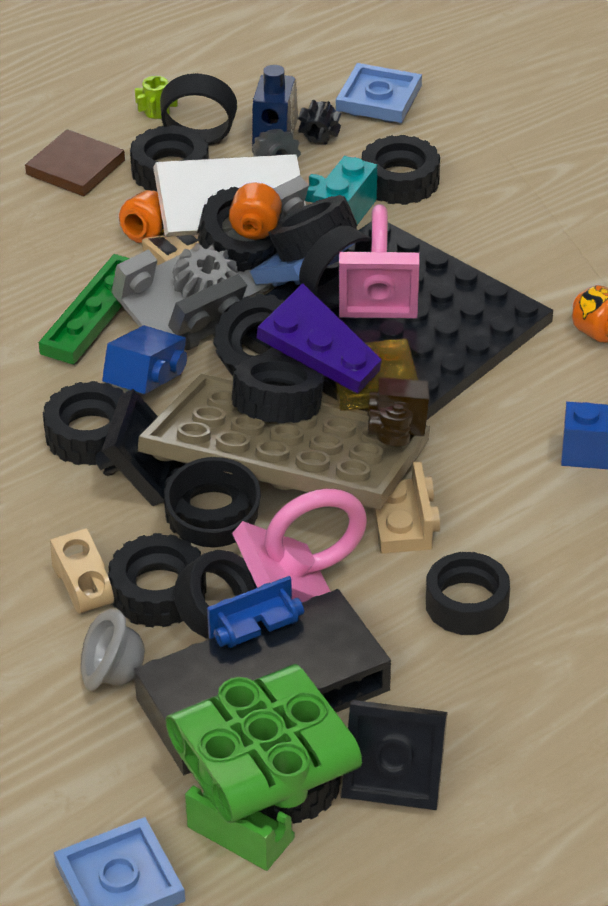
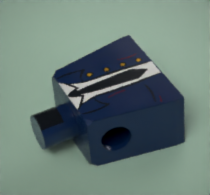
[252,65,298,153]

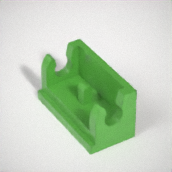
[185,785,295,871]

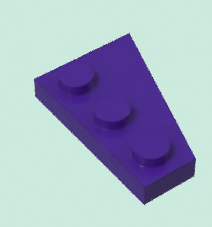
[256,283,382,394]

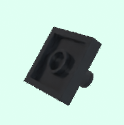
[96,389,178,506]
[341,700,448,810]

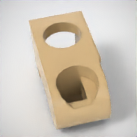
[50,528,114,614]

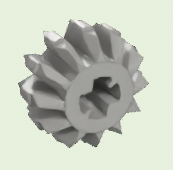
[172,243,237,299]

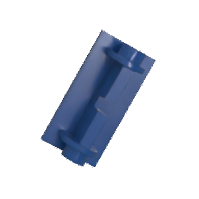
[207,576,304,648]

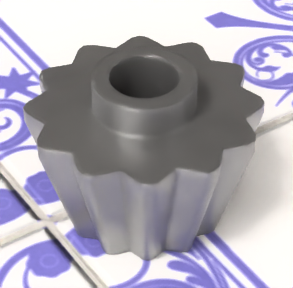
[252,129,301,158]

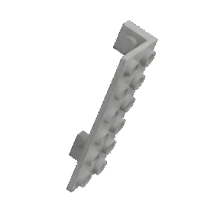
[111,176,309,334]

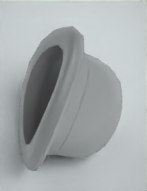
[81,609,145,691]

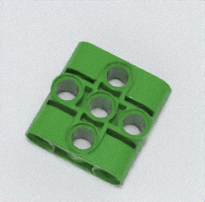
[166,664,362,824]

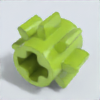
[135,76,178,119]

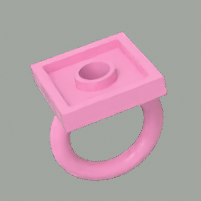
[339,204,419,318]
[232,489,367,602]

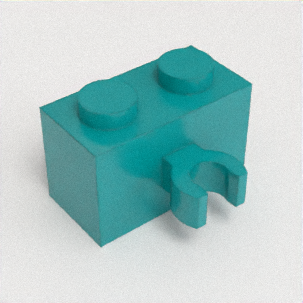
[305,155,377,224]

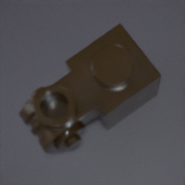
[367,377,429,446]

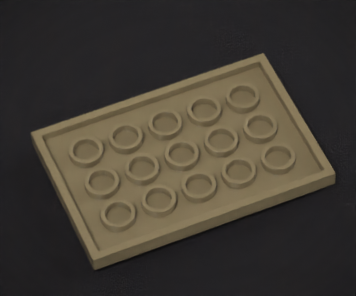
[138,374,430,510]

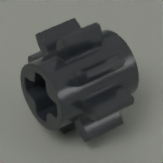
[298,100,341,145]

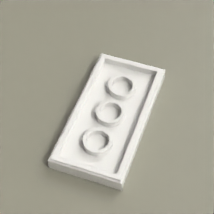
[153,154,306,237]

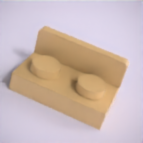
[373,462,440,554]

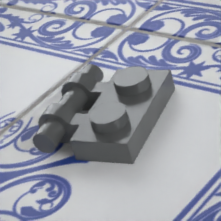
[168,274,248,350]

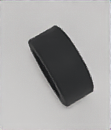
[174,549,257,639]
[426,552,510,635]

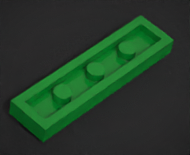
[38,254,130,365]

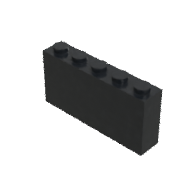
[134,589,391,776]

